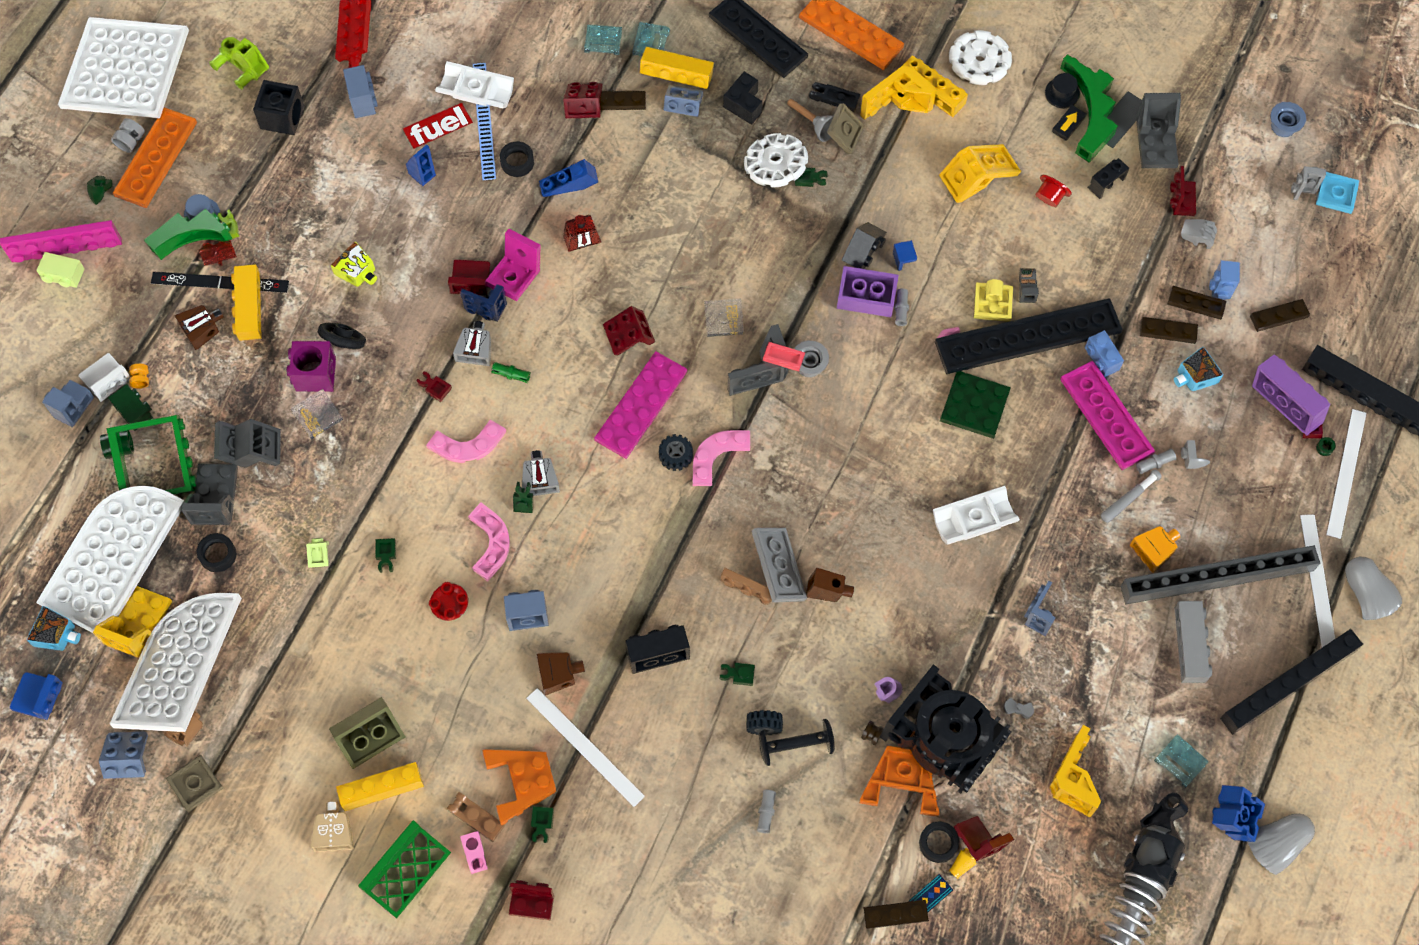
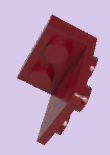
[563,82,603,118]
[1170,166,1196,217]
[448,260,491,296]
[603,306,655,356]
[954,816,1014,861]
[509,880,554,921]

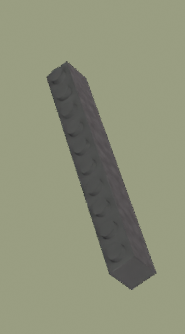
[1120,545,1320,605]

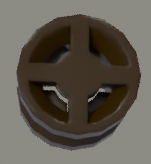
[861,720,884,746]

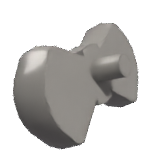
[1004,698,1034,719]

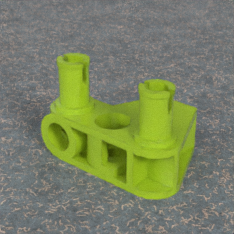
[209,37,269,90]

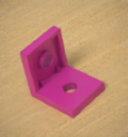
[486,229,541,301]

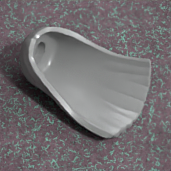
[1345,556,1402,620]
[1247,813,1315,875]

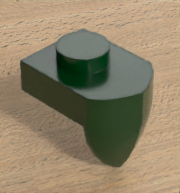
[87,176,113,205]

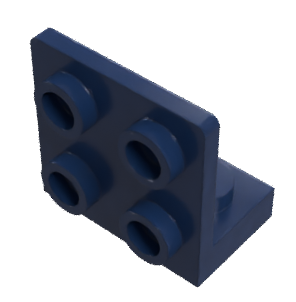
[460,284,507,322]

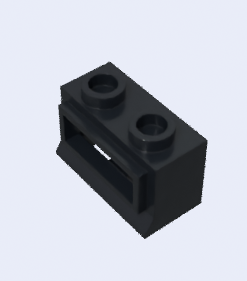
[1087,158,1129,199]

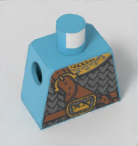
[1174,347,1223,391]
[27,606,81,651]

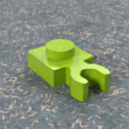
[218,210,240,242]

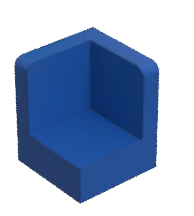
[893,240,917,271]

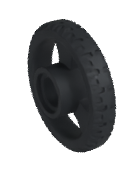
[317,323,366,349]

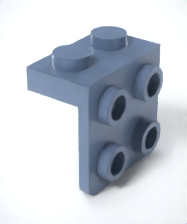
[99,731,148,779]

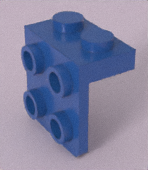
[10,672,63,720]

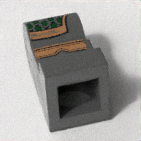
[1019,268,1039,303]

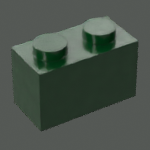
[108,384,153,431]

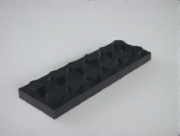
[709,0,808,78]

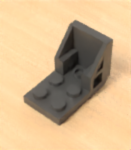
[1136,93,1181,168]
[727,324,788,396]
[182,464,238,525]

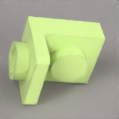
[306,538,329,568]

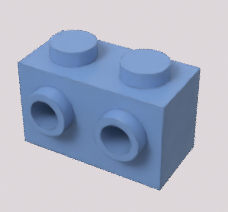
[1209,260,1240,300]
[1085,330,1124,377]

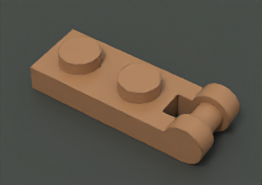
[721,568,772,605]
[446,792,505,842]

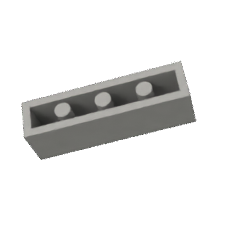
[1174,601,1212,683]

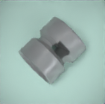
[111,118,145,153]

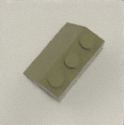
[329,697,406,769]

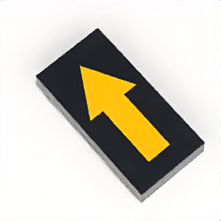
[1052,105,1087,141]

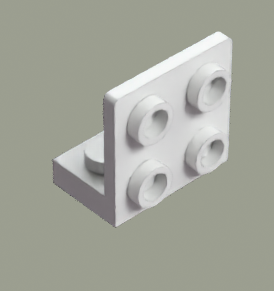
[79,353,131,402]

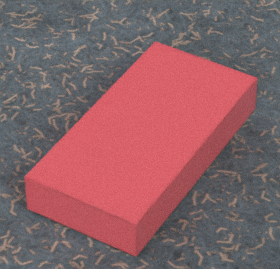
[763,342,805,372]

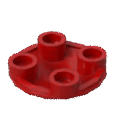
[429,582,469,621]

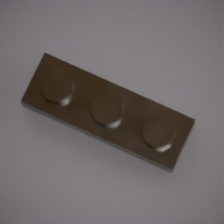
[600,91,646,110]
[1167,286,1227,320]
[1250,299,1310,332]
[1140,317,1198,344]
[863,900,929,929]

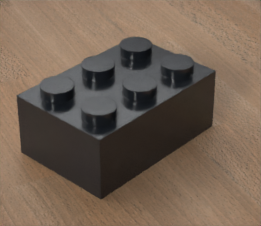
[625,625,690,674]

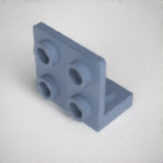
[1024,581,1056,636]

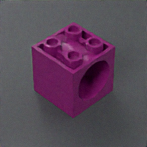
[286,341,336,392]

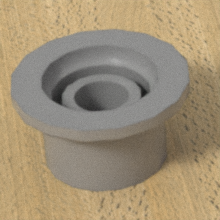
[795,340,829,378]

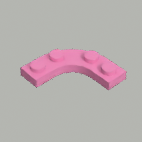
[426,420,506,463]
[693,430,750,486]
[468,502,510,581]

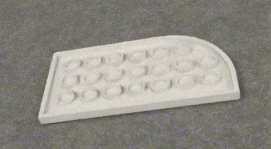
[36,486,184,634]
[110,593,241,732]

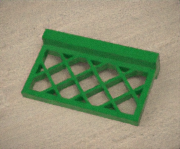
[358,820,451,919]

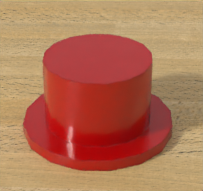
[1036,174,1072,208]

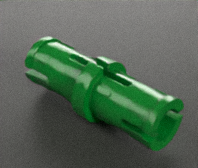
[491,362,531,383]

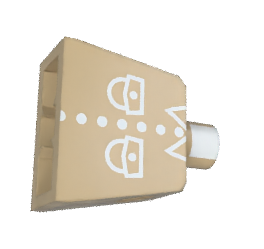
[311,802,354,852]

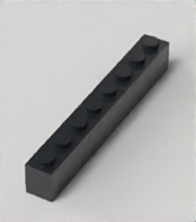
[1302,345,1419,436]
[1220,629,1364,735]

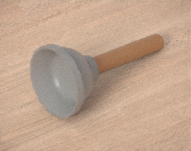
[787,99,834,142]

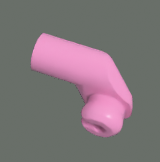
[937,327,960,338]

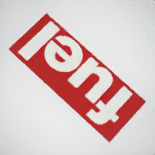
[403,103,473,149]

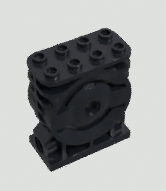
[880,664,1012,794]

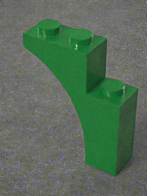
[144,209,233,260]

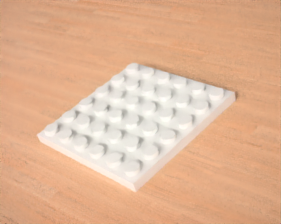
[58,17,189,118]

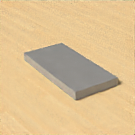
[752,528,807,602]

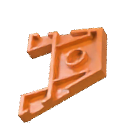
[859,746,939,817]
[482,749,556,825]

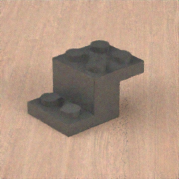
[214,419,281,468]

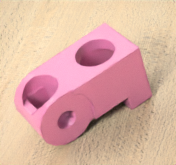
[460,831,488,874]

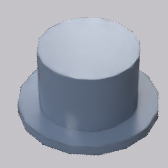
[1270,102,1306,137]
[184,194,220,220]

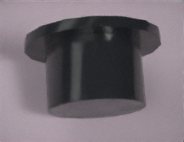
[1045,73,1080,109]

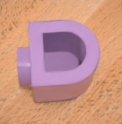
[874,677,902,703]

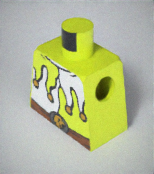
[331,242,377,287]

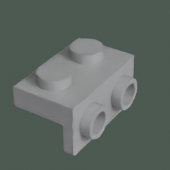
[1291,166,1326,200]

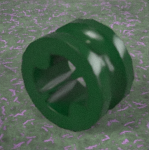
[1316,437,1336,456]

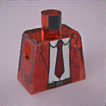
[563,215,601,252]

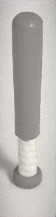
[1101,469,1162,523]

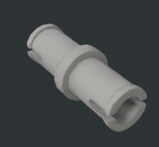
[894,289,909,326]
[1136,449,1176,474]
[757,790,776,833]

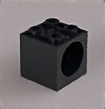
[253,80,304,136]

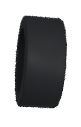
[500,141,534,177]
[196,533,237,572]
[919,821,960,863]

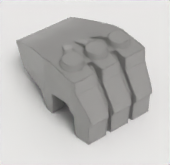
[1181,219,1217,249]

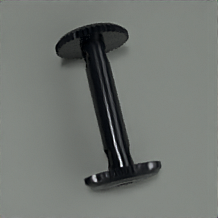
[759,719,835,766]

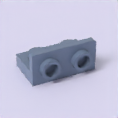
[664,85,703,117]

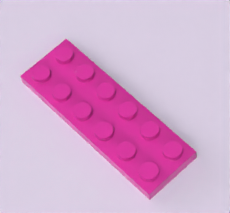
[0,220,122,262]
[594,351,687,459]
[1060,361,1155,470]

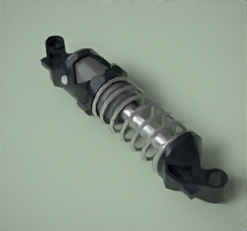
[1099,792,1189,945]

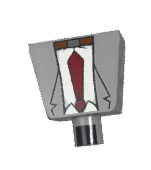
[453,321,491,366]
[522,450,560,496]

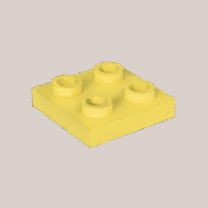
[974,279,1013,322]

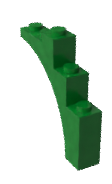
[1060,54,1118,163]

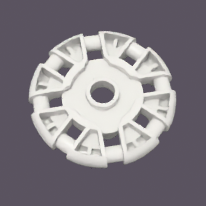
[949,30,1012,85]
[744,133,808,187]

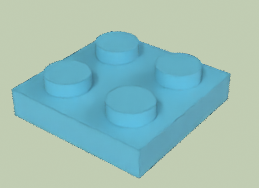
[1316,172,1360,214]

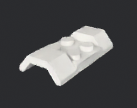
[435,61,514,108]
[933,486,1020,545]

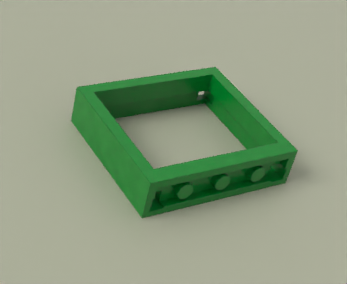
[106,415,196,495]

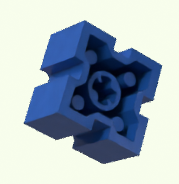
[1212,785,1265,842]

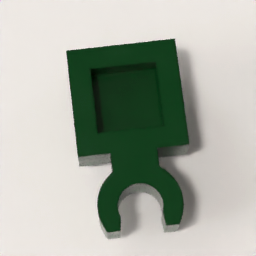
[795,167,828,187]
[513,481,534,513]
[375,538,396,573]
[719,663,755,686]
[531,806,554,843]

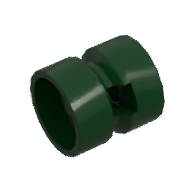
[100,431,134,459]

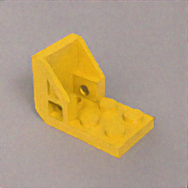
[860,66,937,120]
[939,144,1022,203]
[93,586,172,658]
[1050,725,1101,817]

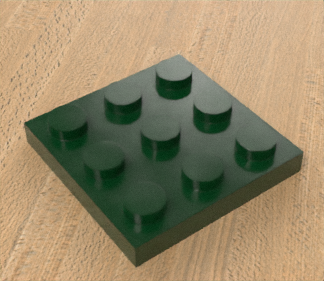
[940,371,1011,439]

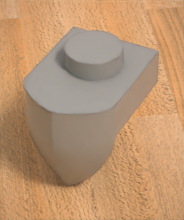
[1181,440,1210,469]

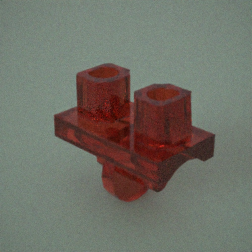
[198,240,237,266]

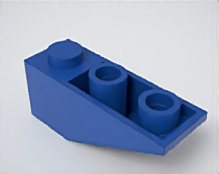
[539,159,598,197]

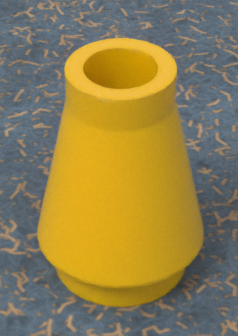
[949,848,976,879]

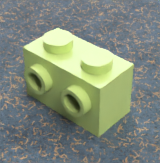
[36,252,84,288]

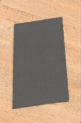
[1107,91,1142,148]

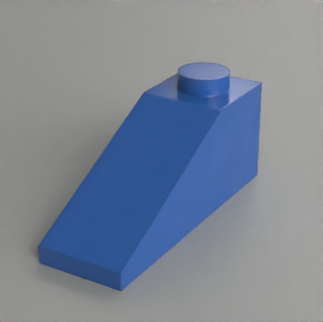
[406,145,436,186]

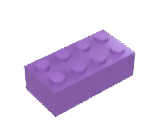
[1252,354,1330,436]

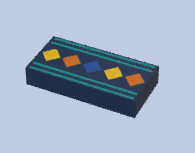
[908,874,953,912]

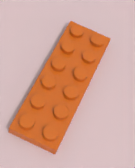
[799,0,904,70]
[113,107,197,208]

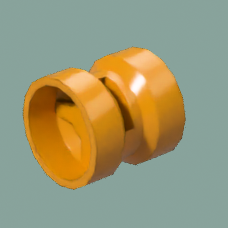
[129,363,149,389]

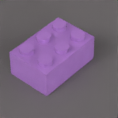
[837,266,899,317]

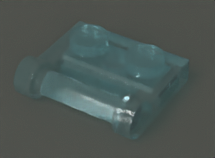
[633,22,670,56]
[584,25,622,55]
[1154,734,1209,788]

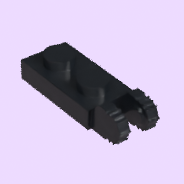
[808,82,861,112]

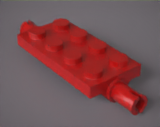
[335,0,371,68]

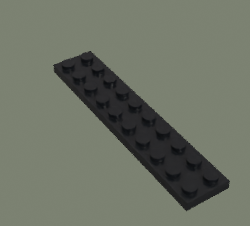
[935,298,1123,374]

